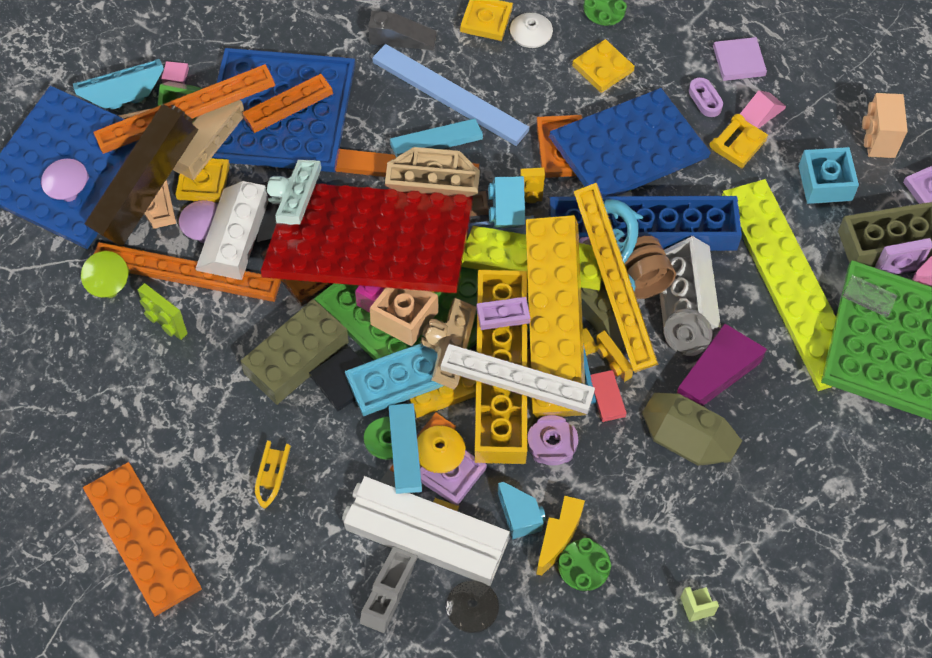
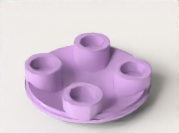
[41,159,89,202]
[179,200,218,243]

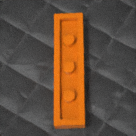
[242,74,333,133]

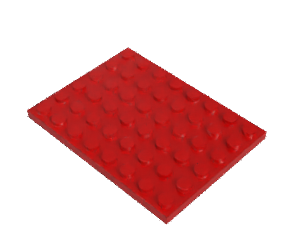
[261,184,473,293]

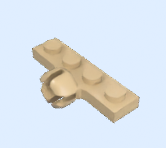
[421,298,477,389]

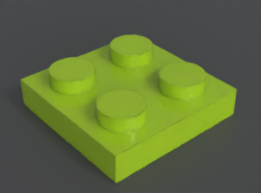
[138,283,188,340]

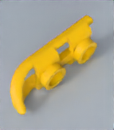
[255,441,291,509]

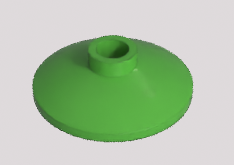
[364,417,393,460]

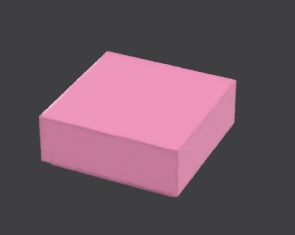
[161,61,189,84]

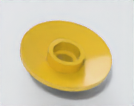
[417,426,465,473]

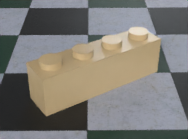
[173,100,244,180]

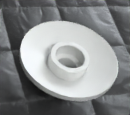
[510,13,553,48]

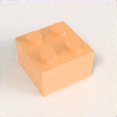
[862,93,908,158]
[370,288,438,346]

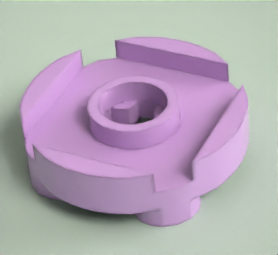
[527,415,578,465]

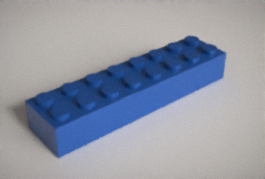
[548,196,742,251]

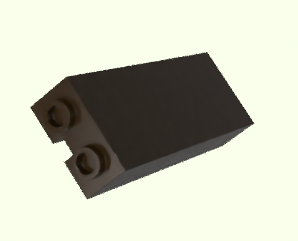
[84,104,199,247]

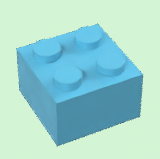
[799,147,859,204]
[488,176,525,228]

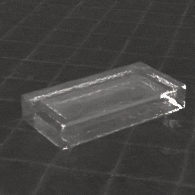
[842,275,897,317]

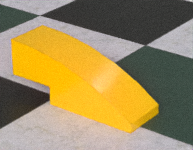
[537,496,585,576]

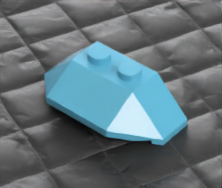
[73,59,164,109]

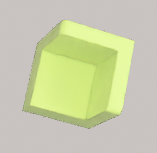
[680,587,719,622]

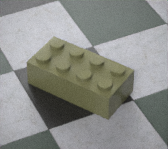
[838,202,932,267]
[241,299,349,405]

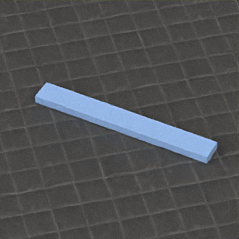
[372,44,529,146]

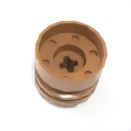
[625,236,676,299]

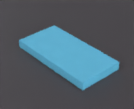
[345,343,444,416]

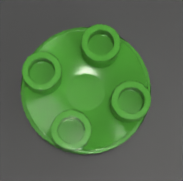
[583,0,627,26]
[558,538,611,591]

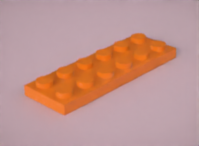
[83,462,202,617]

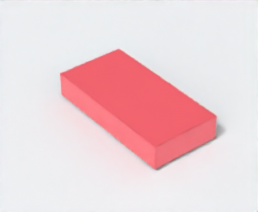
[590,370,627,422]

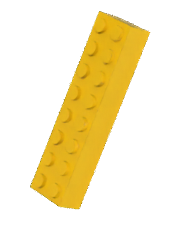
[526,215,586,418]
[475,270,527,464]

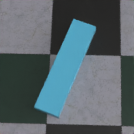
[390,119,483,158]
[389,403,422,494]

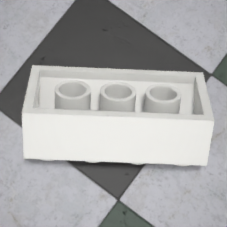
[196,181,269,280]
[659,236,721,332]

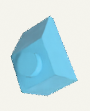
[498,482,546,539]

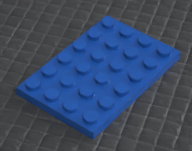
[549,88,711,197]

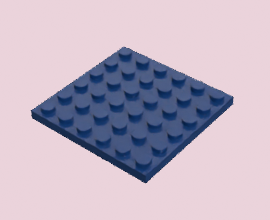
[212,48,355,172]
[0,86,138,249]

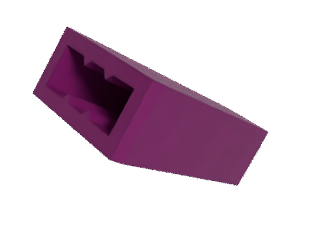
[677,324,767,406]

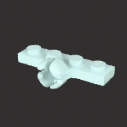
[267,160,321,225]

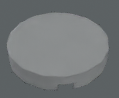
[663,308,713,356]

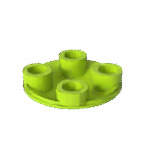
[81,251,129,298]

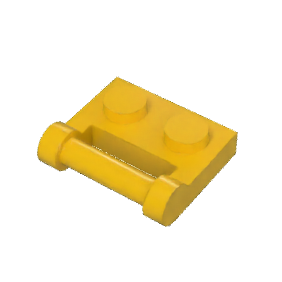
[709,114,768,168]

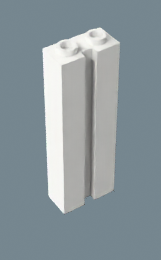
[342,476,510,586]

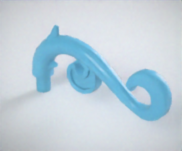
[604,199,643,291]

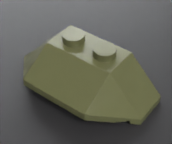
[581,281,639,349]
[642,393,742,466]

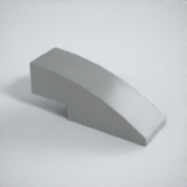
[360,546,418,633]

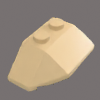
[385,147,480,197]

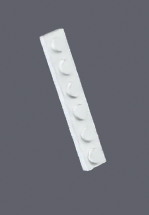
[441,344,595,414]

